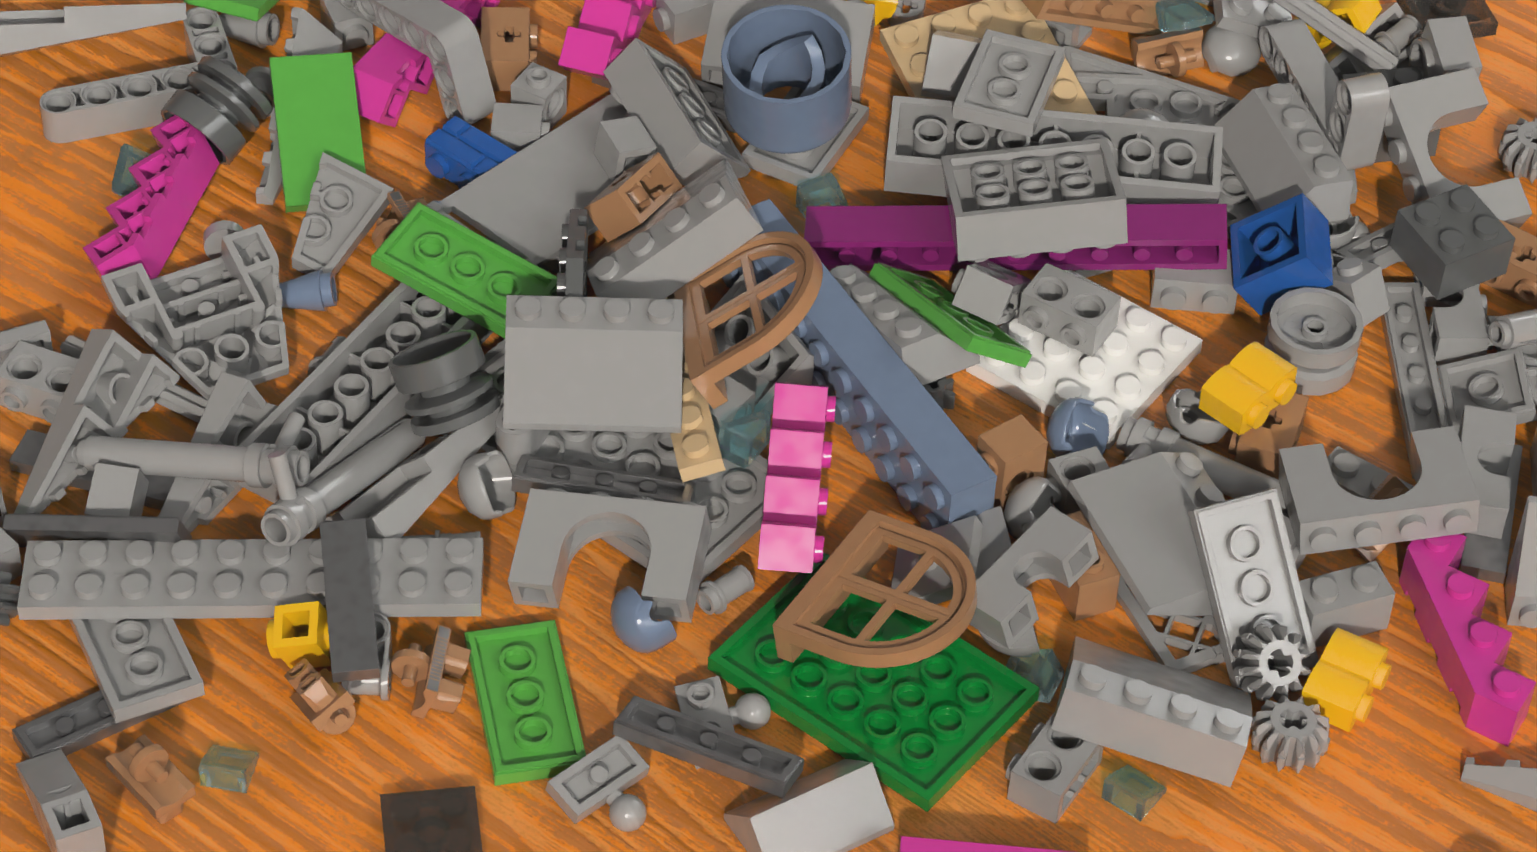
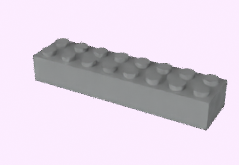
[884,95,1223,204]
[238,282,493,503]

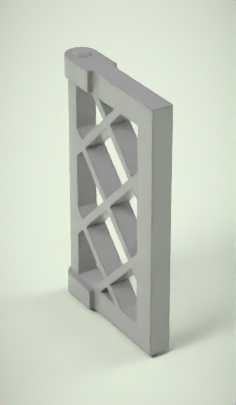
[1117,575,1225,673]

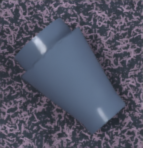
[279,269,338,311]

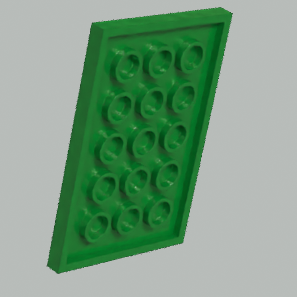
[708,552,1040,812]

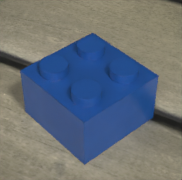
[1230,193,1333,316]

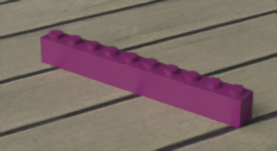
[804,204,1227,271]

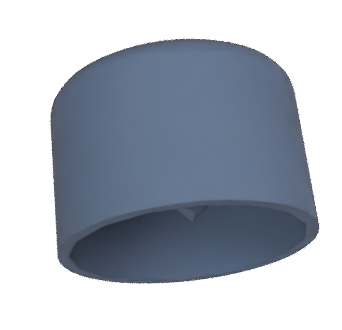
[721,5,852,154]

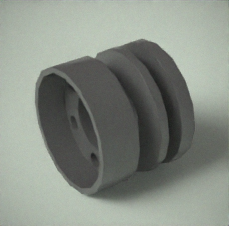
[161,56,272,165]
[388,330,501,436]

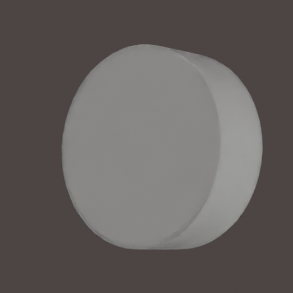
[203,220,243,260]

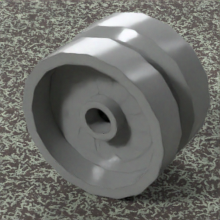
[1264,287,1364,396]

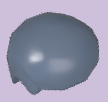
[1046,397,1109,457]
[610,586,677,654]

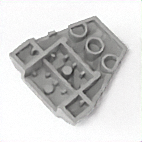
[101,224,289,401]

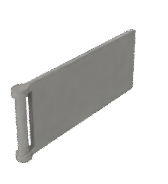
[426,94,627,268]

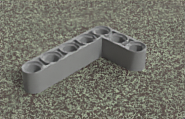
[338,0,496,125]
[40,7,237,143]
[1259,18,1390,171]

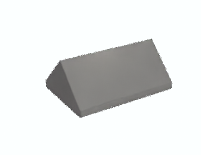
[921,30,983,101]
[711,274,814,419]
[724,759,895,852]

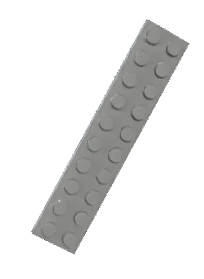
[17,537,484,620]

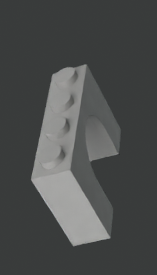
[701,0,875,104]
[1383,67,1533,228]
[1279,426,1480,555]
[508,487,712,623]

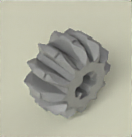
[1498,117,1537,184]
[1232,624,1311,701]
[1251,694,1330,774]

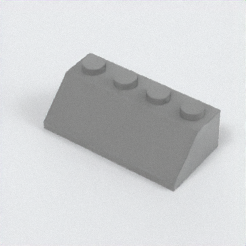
[603,38,751,186]
[1214,82,1354,222]
[830,264,980,385]

